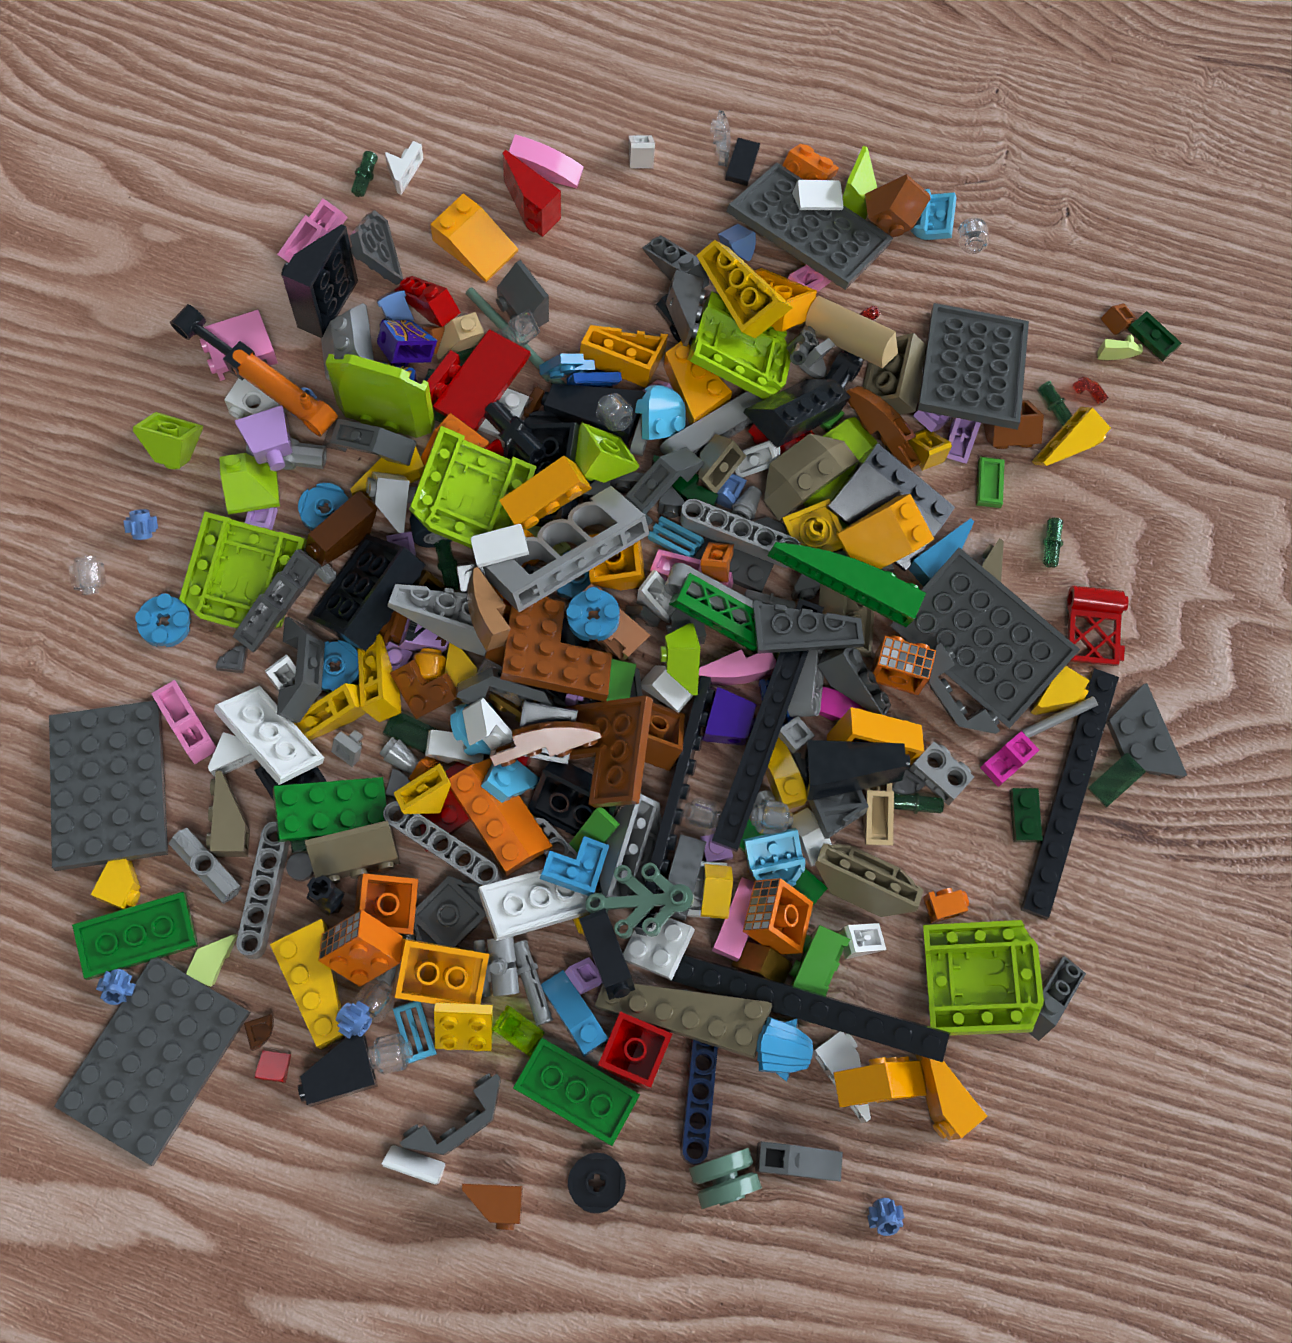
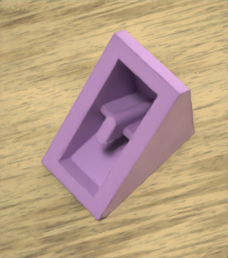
[946,418,981,464]

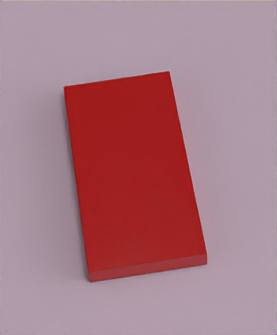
[433,329,531,431]

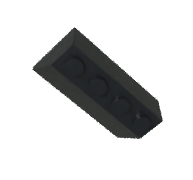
[743,379,851,448]

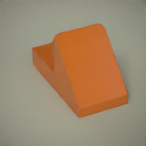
[700,542,734,582]

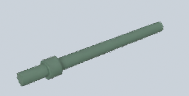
[466,287,566,385]

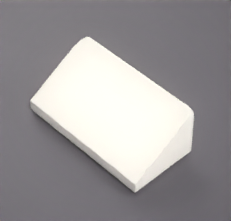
[792,180,843,210]
[735,440,781,478]
[471,524,529,568]
[382,1145,445,1185]

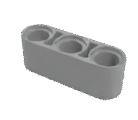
[788,649,825,718]

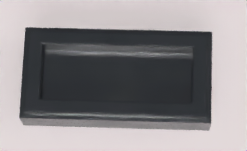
[725,137,760,186]

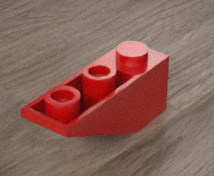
[394,276,461,327]

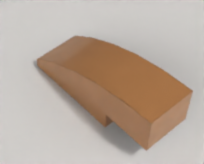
[467,567,511,651]

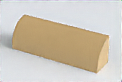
[806,295,898,368]

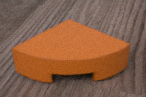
[408,756,440,781]

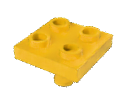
[782,499,843,552]
[434,1002,493,1051]

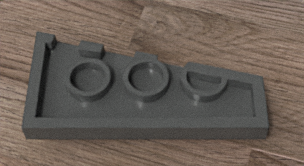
[752,600,864,654]

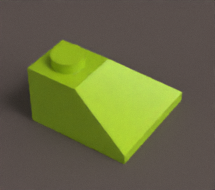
[843,146,877,220]
[133,412,203,469]
[575,423,639,483]
[219,453,280,515]
[660,623,700,695]

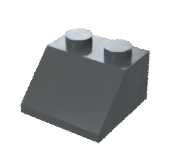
[496,260,549,336]

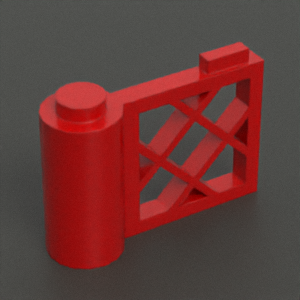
[1067,586,1129,666]

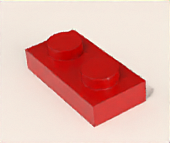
[427,350,461,404]

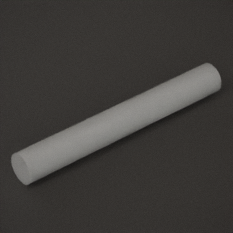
[1022,696,1098,738]

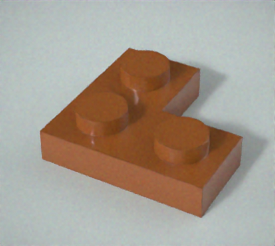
[390,660,458,719]

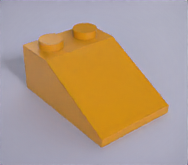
[430,193,518,282]
[754,268,817,331]
[836,494,934,569]
[391,938,489,1004]
[916,1055,988,1141]

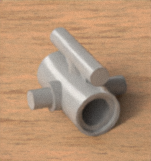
[473,936,520,997]

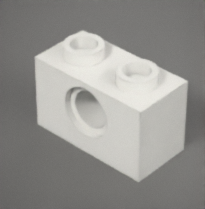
[224,378,287,419]

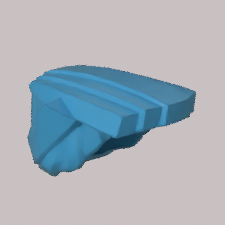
[756,1017,813,1082]

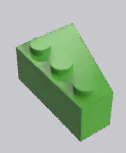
[789,925,851,1023]

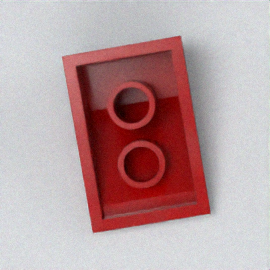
[502,150,561,237]

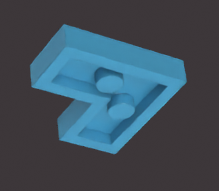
[539,354,595,379]
[540,836,609,896]

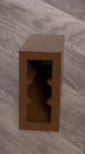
[305,491,377,567]

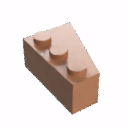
[565,584,651,661]

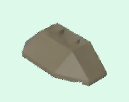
[763,434,859,521]
[815,843,924,917]

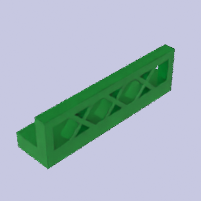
[669,573,757,654]

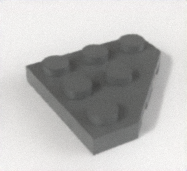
[350,210,403,285]
[693,517,788,593]

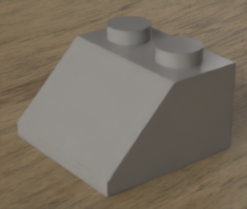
[366,472,410,533]

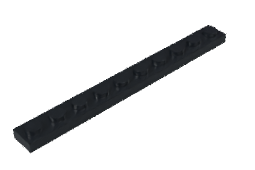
[711,599,824,852]
[1021,668,1119,920]
[634,676,715,936]
[670,954,950,1062]

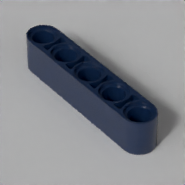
[680,1039,718,1165]

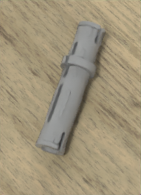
[514,940,553,1026]

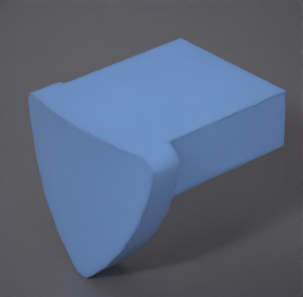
[718,224,756,261]
[377,291,414,321]
[716,474,747,509]

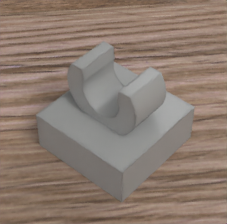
[778,716,815,753]
[331,730,363,767]

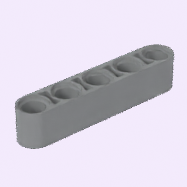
[660,391,764,457]
[680,499,800,568]
[664,563,754,630]
[383,801,502,886]
[236,822,291,959]

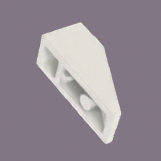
[813,1032,871,1123]

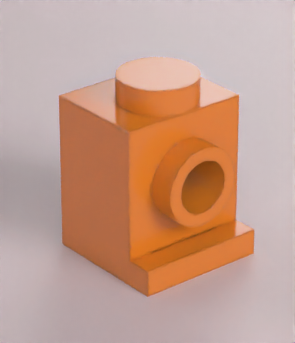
[923,888,969,923]

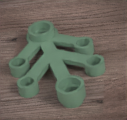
[585,863,694,939]

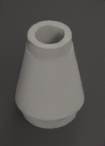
[731,486,762,521]
[379,737,419,774]

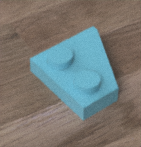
[481,760,540,803]

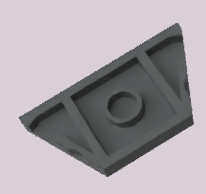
[1107,683,1187,779]
[792,752,869,839]
[414,876,487,948]

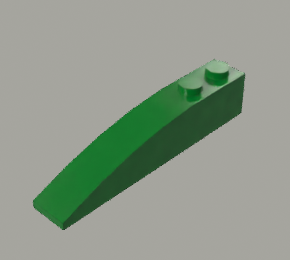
[767,542,926,627]

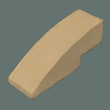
[862,783,894,845]

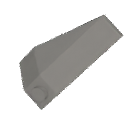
[388,584,503,656]

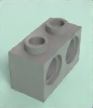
[908,742,974,806]

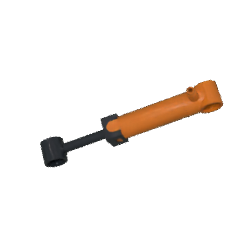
[170,304,338,437]

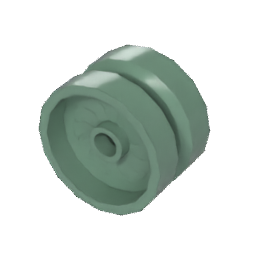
[688,1148,762,1209]

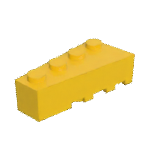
[696,240,793,338]
[270,919,346,1050]

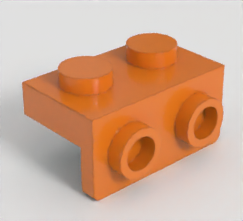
[782,144,839,180]

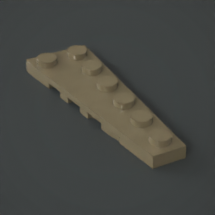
[595,984,772,1059]

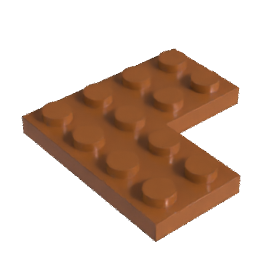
[500,598,612,702]
[564,695,653,808]

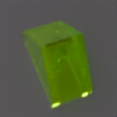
[492,1005,545,1057]

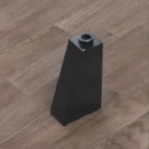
[541,384,646,446]
[805,740,910,800]

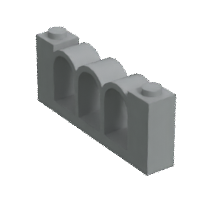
[483,486,650,612]

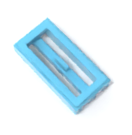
[648,516,704,558]
[393,1001,437,1064]

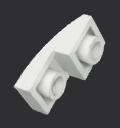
[425,730,484,766]

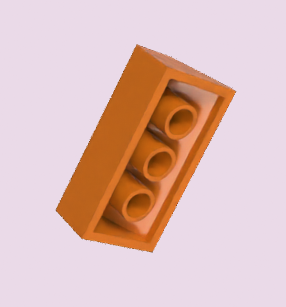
[449,758,553,877]

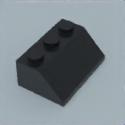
[528,761,620,836]

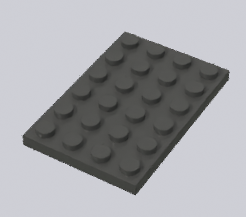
[726,163,893,290]
[918,303,1029,430]
[890,548,1080,729]
[49,701,168,871]
[54,958,251,1166]

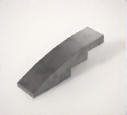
[232,549,320,652]

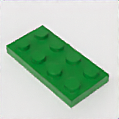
[273,777,387,842]
[72,892,198,980]
[513,1038,640,1147]

